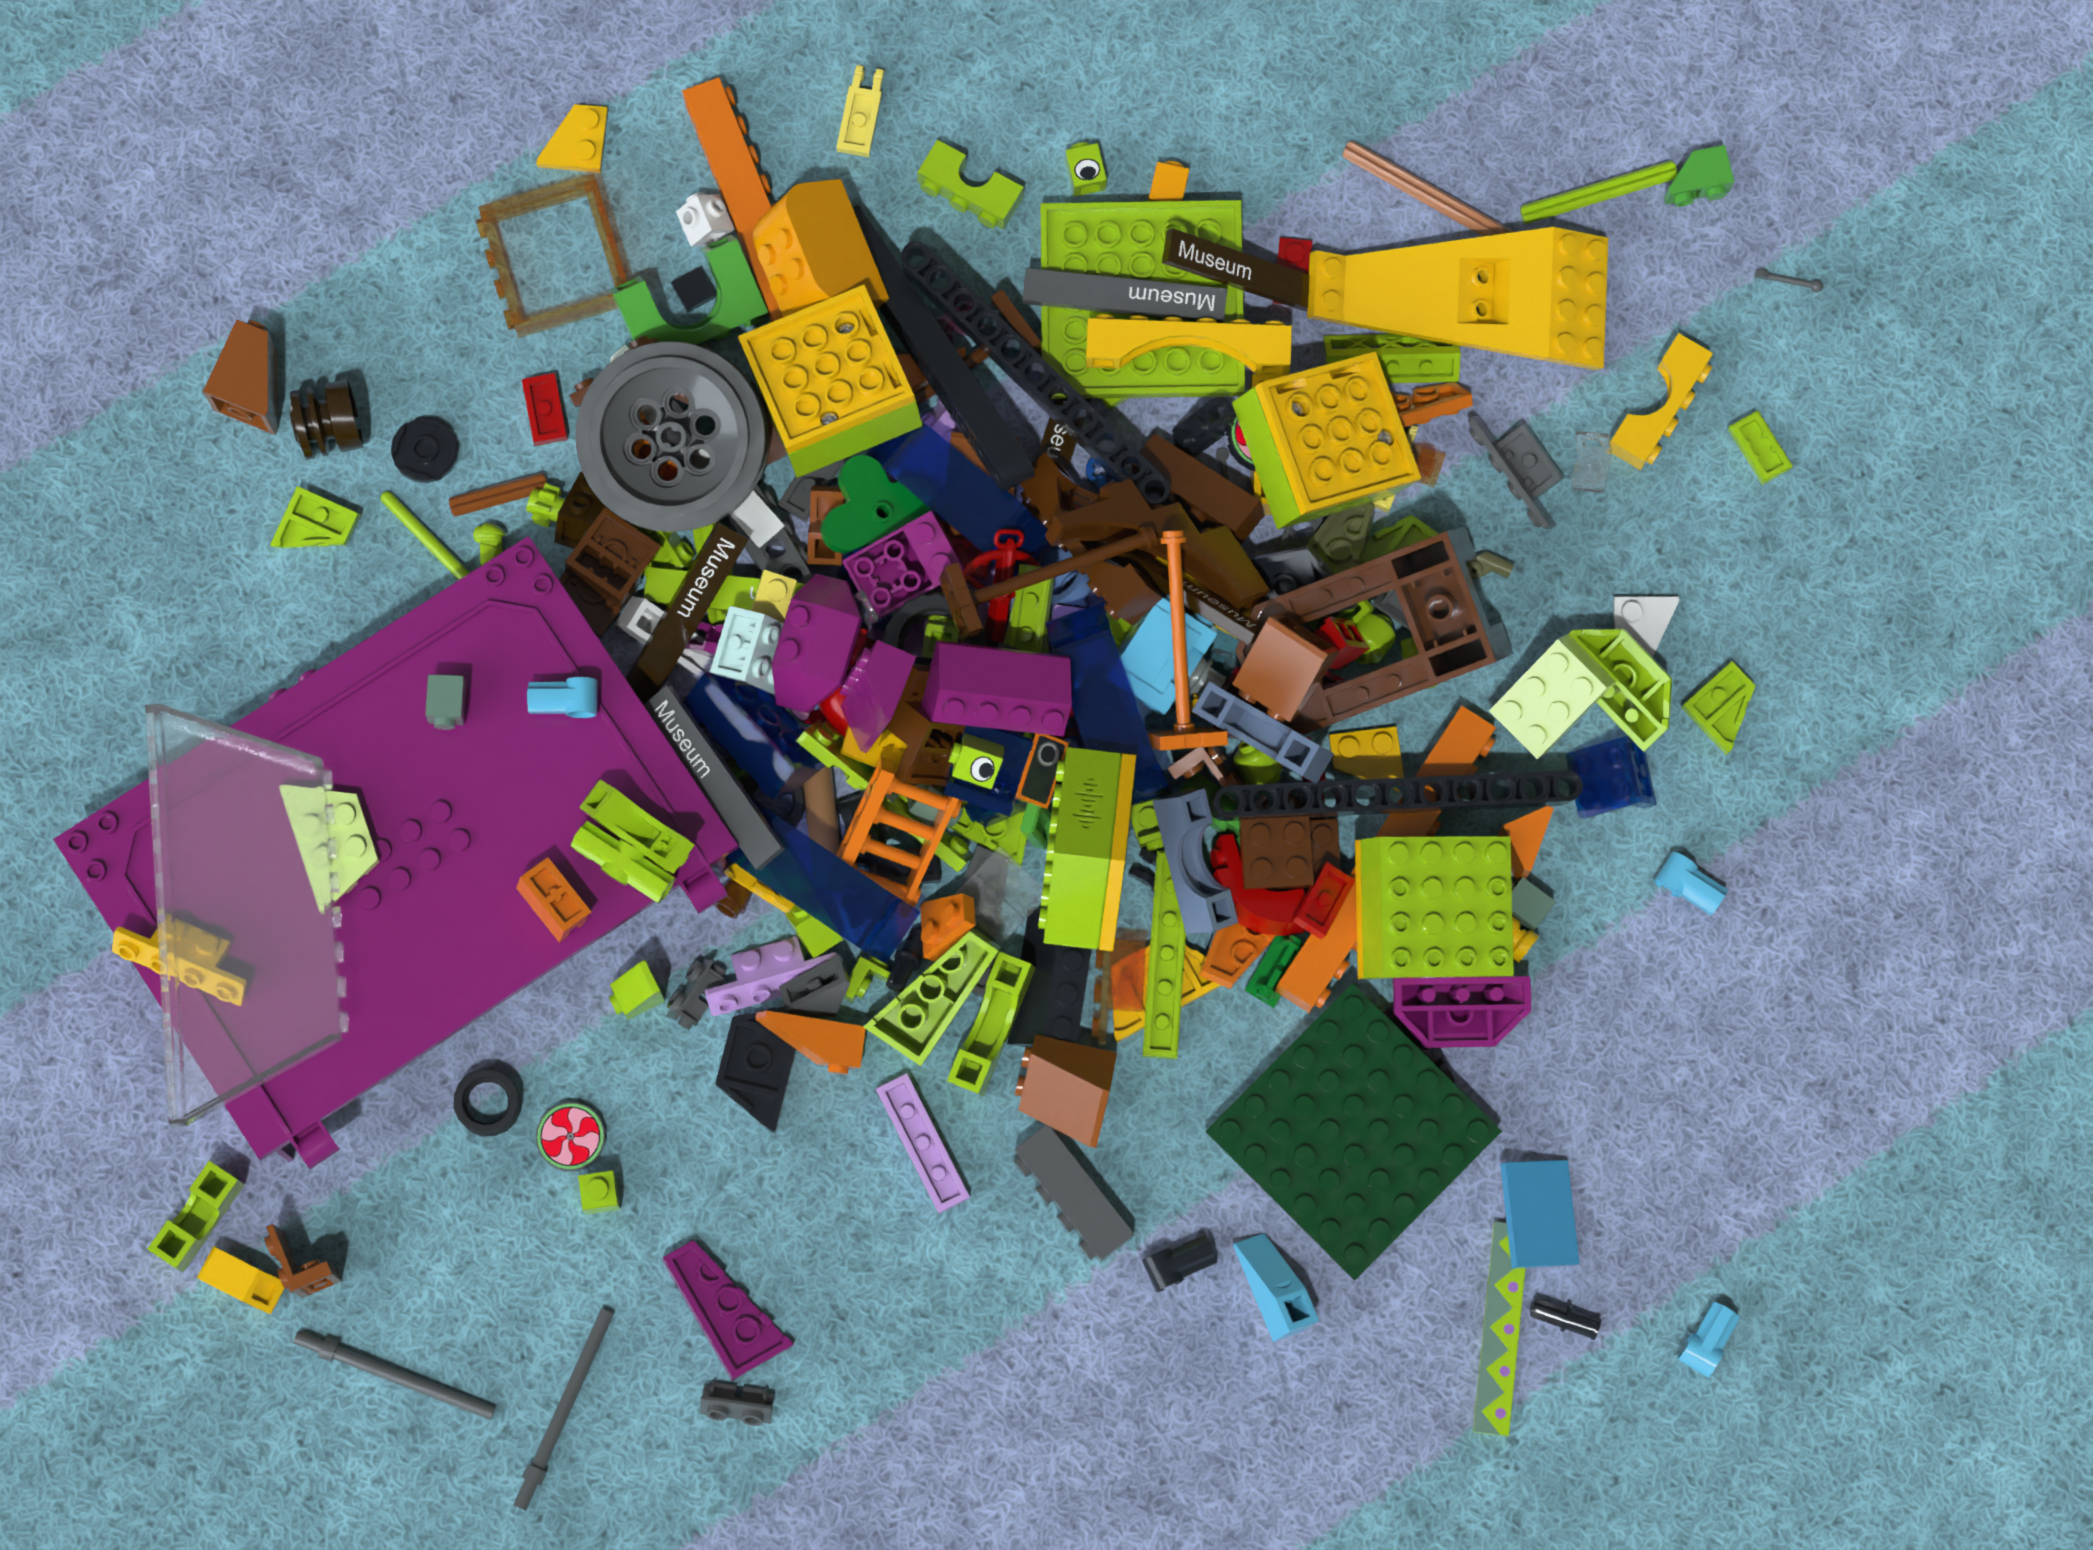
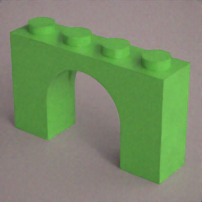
[609,235,768,347]

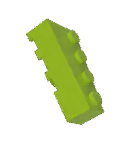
[863,928,1002,1066]

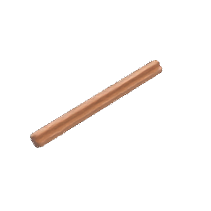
[1342,140,1514,236]

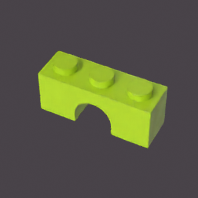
[917,139,1024,230]
[147,1161,245,1273]

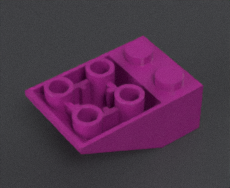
[842,511,966,621]

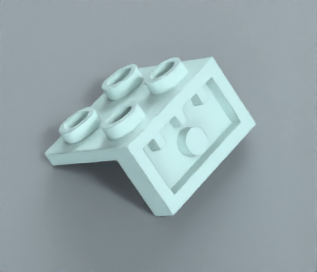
[710,606,784,694]

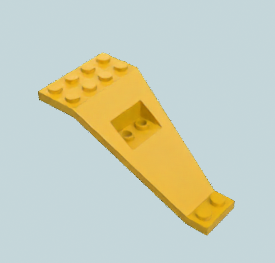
[1307,227,1609,370]

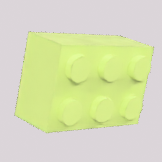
[1489,634,1616,759]

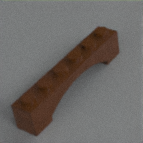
[1020,452,1162,626]

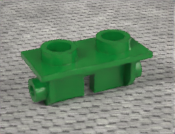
[1244,935,1303,1008]

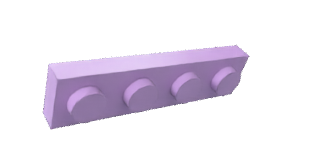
[876,1073,970,1214]

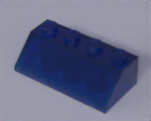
[683,672,826,799]

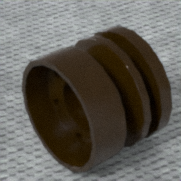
[289,379,364,460]

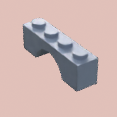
[1192,682,1334,784]
[1152,788,1238,934]

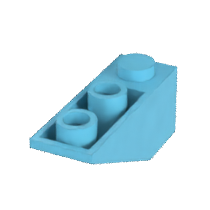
[1233,1233,1319,1342]

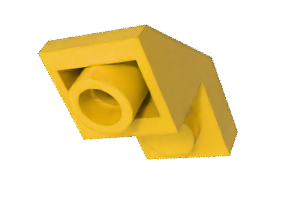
[197,1246,284,1314]

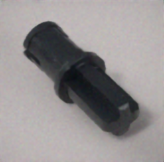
[886,928,923,993]
[1530,1298,1602,1340]

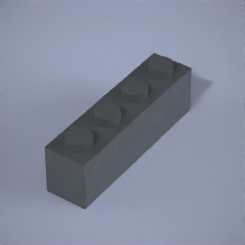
[1013,1125,1134,1263]

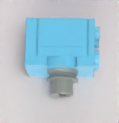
[1100,594,1226,715]

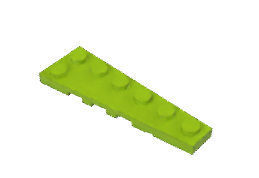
[796,719,973,872]

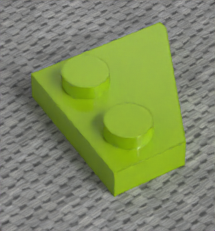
[270,486,361,548]
[1681,661,1756,755]

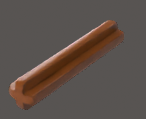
[449,473,547,516]

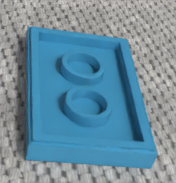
[1500,1160,1580,1269]

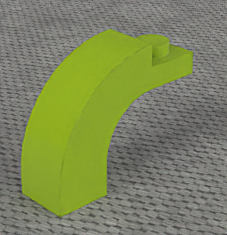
[579,780,695,874]

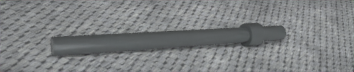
[513,1308,614,1511]
[293,1331,496,1420]

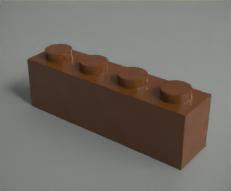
[1130,433,1265,546]

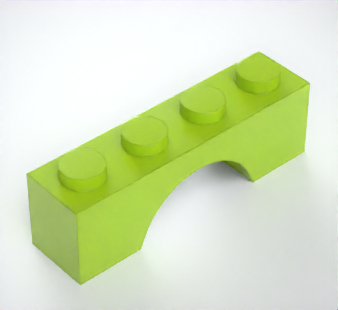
[947,951,1036,1097]

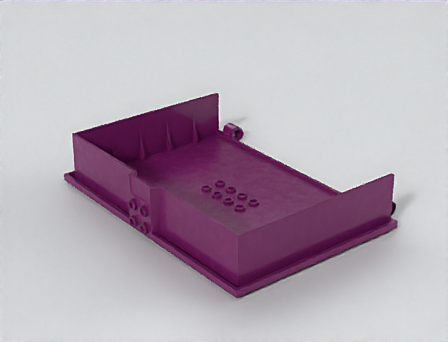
[53,536,739,1169]

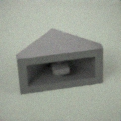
[779,955,850,1018]

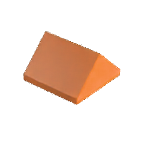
[1497,806,1554,883]

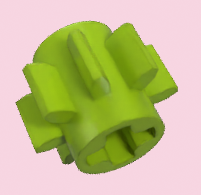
[526,483,565,528]

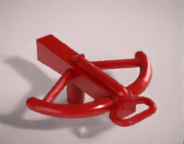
[962,529,1041,643]

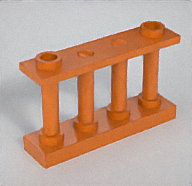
[827,756,962,917]

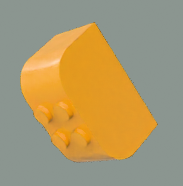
[753,179,889,317]

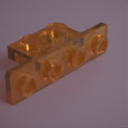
[1091,940,1146,1047]

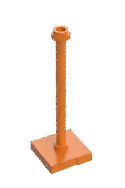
[1142,530,1228,751]

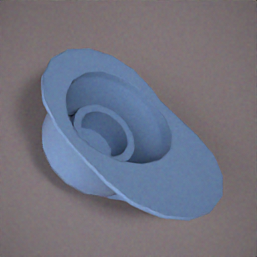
[1039,545,1091,608]

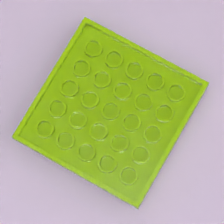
[1040,200,1245,399]

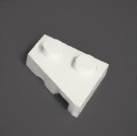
[1612,597,1679,657]

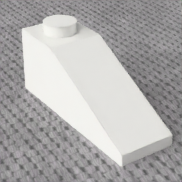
[614,596,713,682]

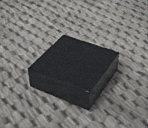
[671,267,716,313]

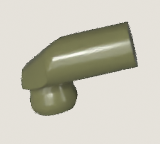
[1466,552,1514,579]

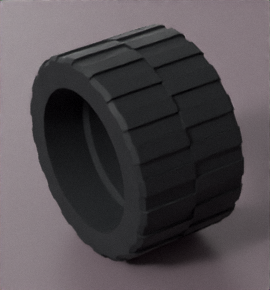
[883,593,988,650]

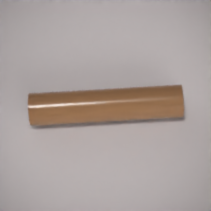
[798,747,846,891]

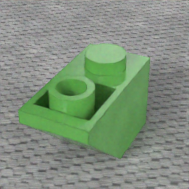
[1664,145,1735,207]

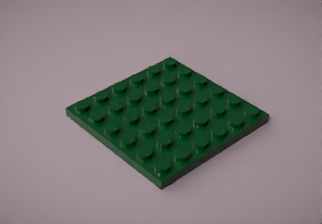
[1205,983,1502,1281]

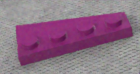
[662,1240,794,1381]

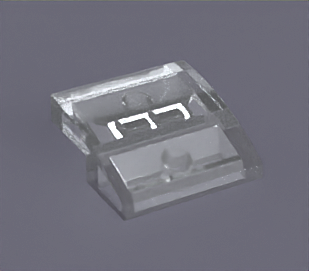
[954,846,1043,945]

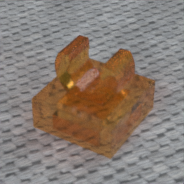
[1412,444,1446,488]

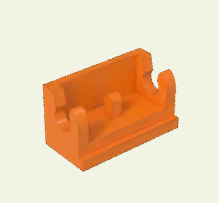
[516,857,592,943]

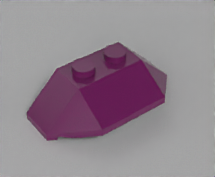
[771,574,863,714]
[1393,976,1531,1048]

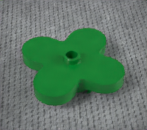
[820,455,937,554]

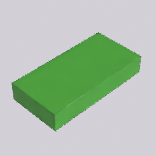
[1020,803,1051,850]

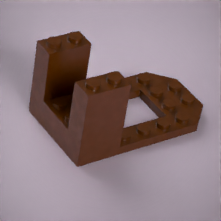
[1235,527,1514,735]

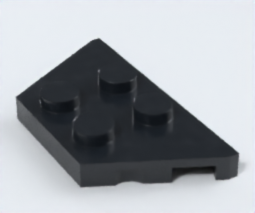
[1249,546,1358,612]
[715,1006,805,1133]

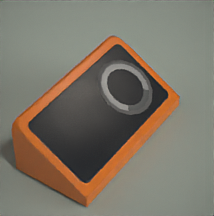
[1014,733,1069,809]

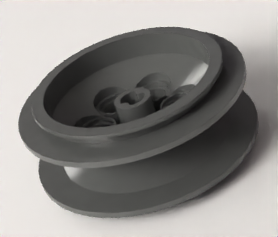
[576,342,769,532]

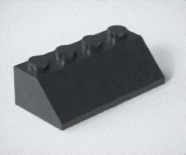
[1007,909,1092,1048]

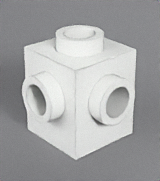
[676,192,735,247]

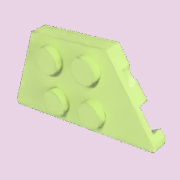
[279,785,380,915]

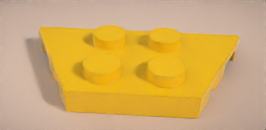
[1111,944,1222,1044]

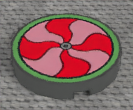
[536,1102,606,1172]

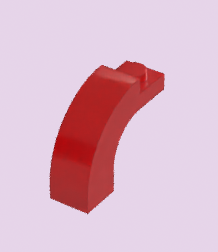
[1210,834,1305,936]

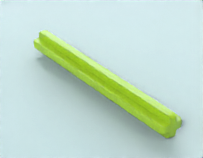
[1520,160,1678,224]

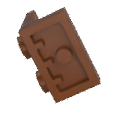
[1167,746,1245,803]
[264,1224,341,1298]

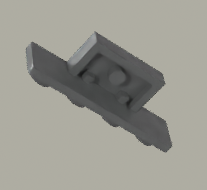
[1468,416,1564,529]

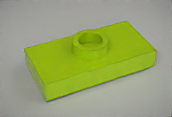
[1727,411,1793,486]

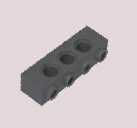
[726,485,813,584]

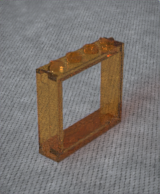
[475,173,627,338]

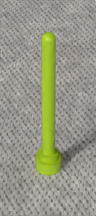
[380,491,470,580]

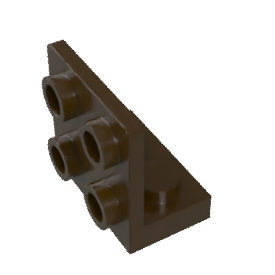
[554,472,630,549]

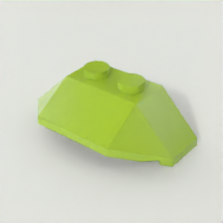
[1569,629,1672,752]

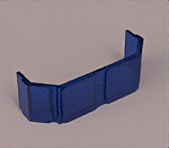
[865,421,1049,577]
[1046,602,1174,806]
[726,798,921,964]

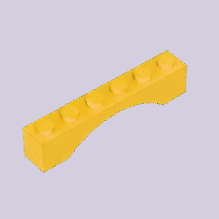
[1086,314,1292,375]

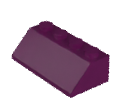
[839,640,917,753]
[922,640,1072,736]

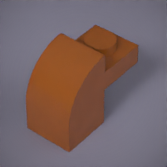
[808,486,845,566]

